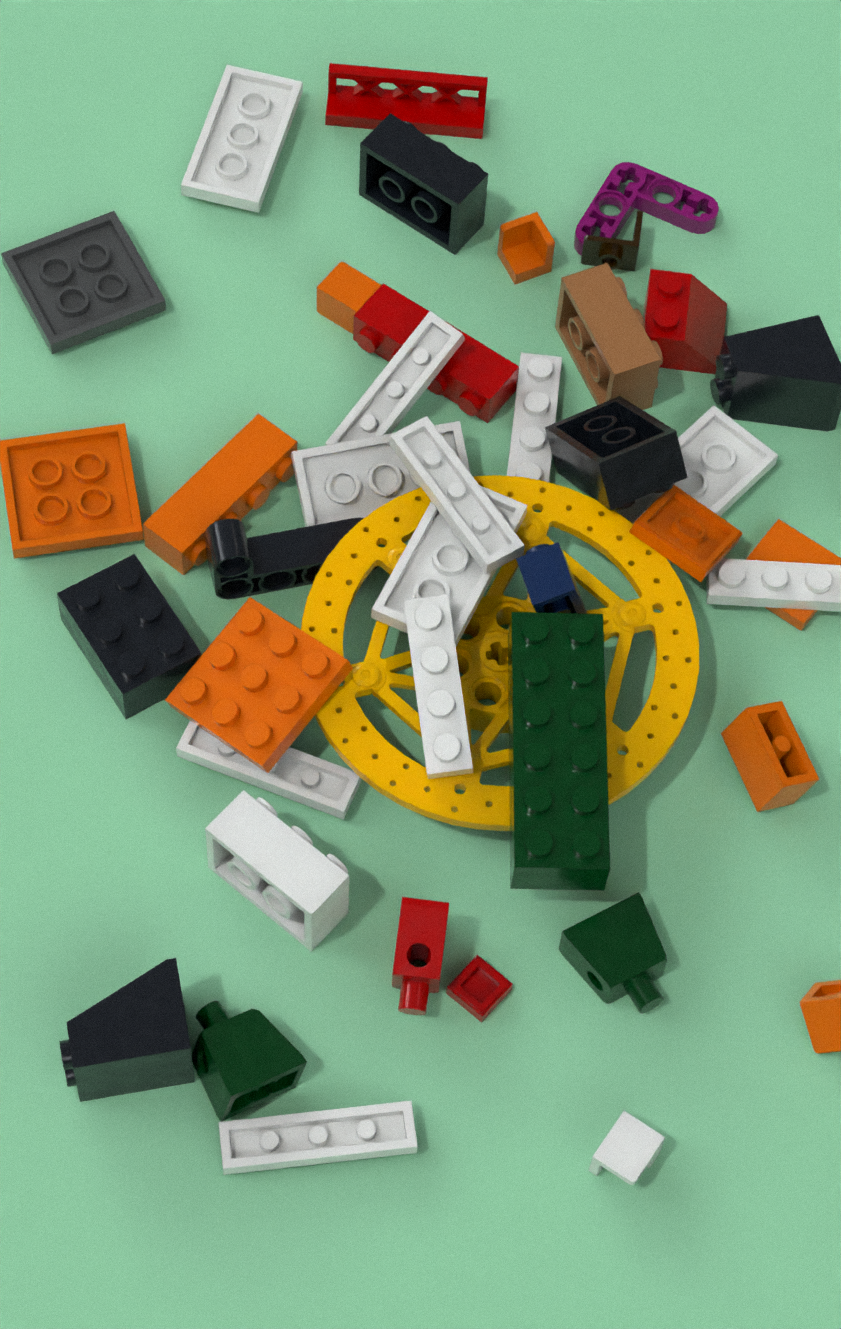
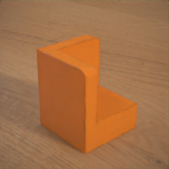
[497,212,555,284]
[317,262,381,334]
[799,980,841,1054]

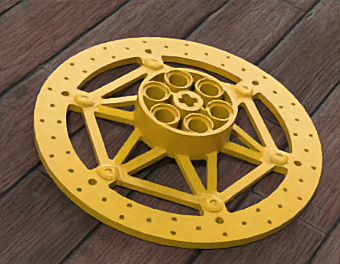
[301,475,699,831]

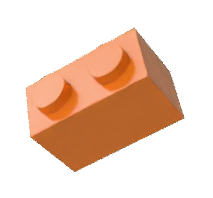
[721,701,820,812]

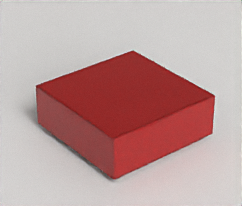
[446,955,513,1023]

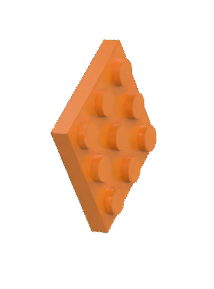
[0,423,144,559]
[165,597,353,773]

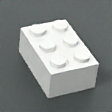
[205,790,350,952]

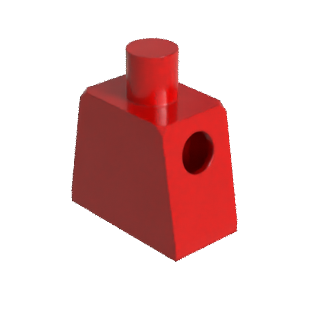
[392,897,449,1015]

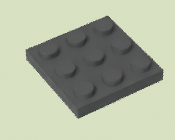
[1,211,166,354]

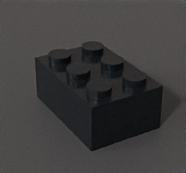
[359,113,488,255]
[545,396,688,511]
[57,554,202,719]

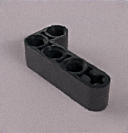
[205,517,379,600]

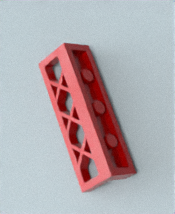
[325,63,488,139]

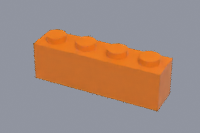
[143,413,297,575]

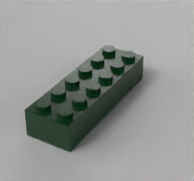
[508,612,610,891]

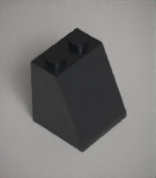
[710,315,841,432]
[60,958,194,1102]

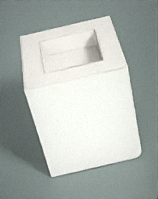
[589,1111,665,1185]

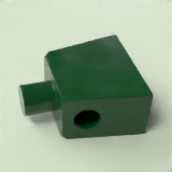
[559,892,667,1014]
[192,1001,307,1122]

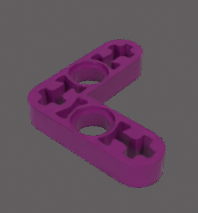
[574,162,719,256]

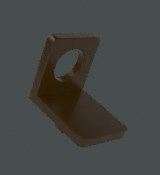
[581,210,643,271]

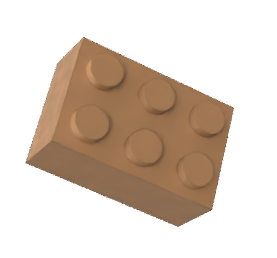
[555,263,663,410]

